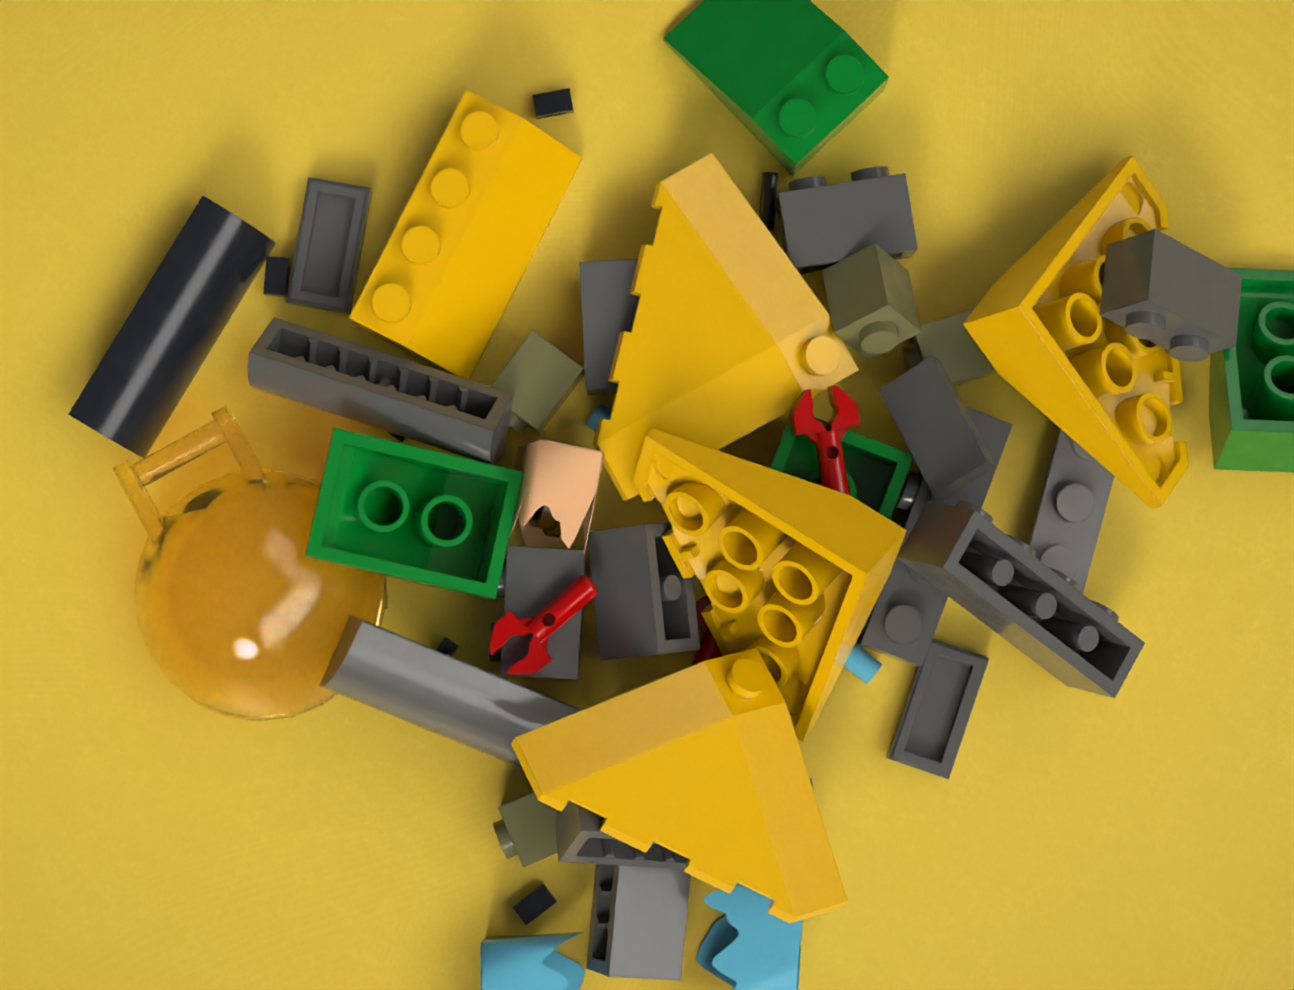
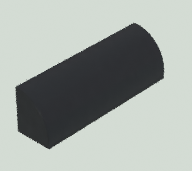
[68,196,276,458]

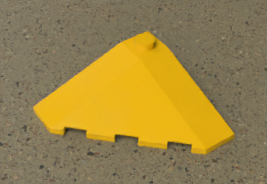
[593,153,859,501]
[963,155,1189,509]
[633,429,907,742]
[511,648,848,923]

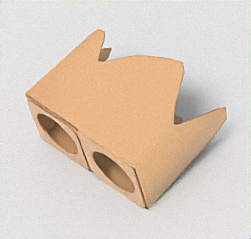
[509,440,604,554]

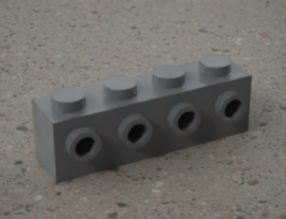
[856,406,1013,667]
[897,500,1145,699]

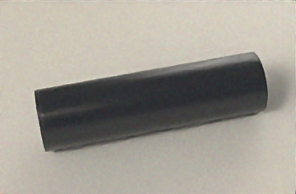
[759,172,778,231]

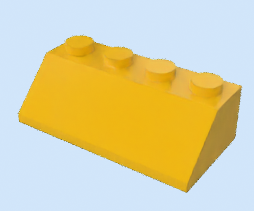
[349,90,582,380]

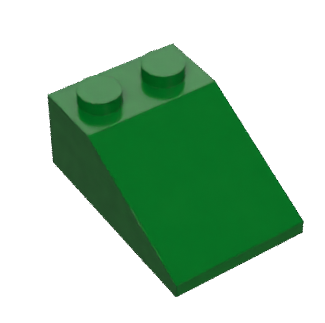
[663,0,889,177]
[1209,268,1294,473]
[304,428,524,599]

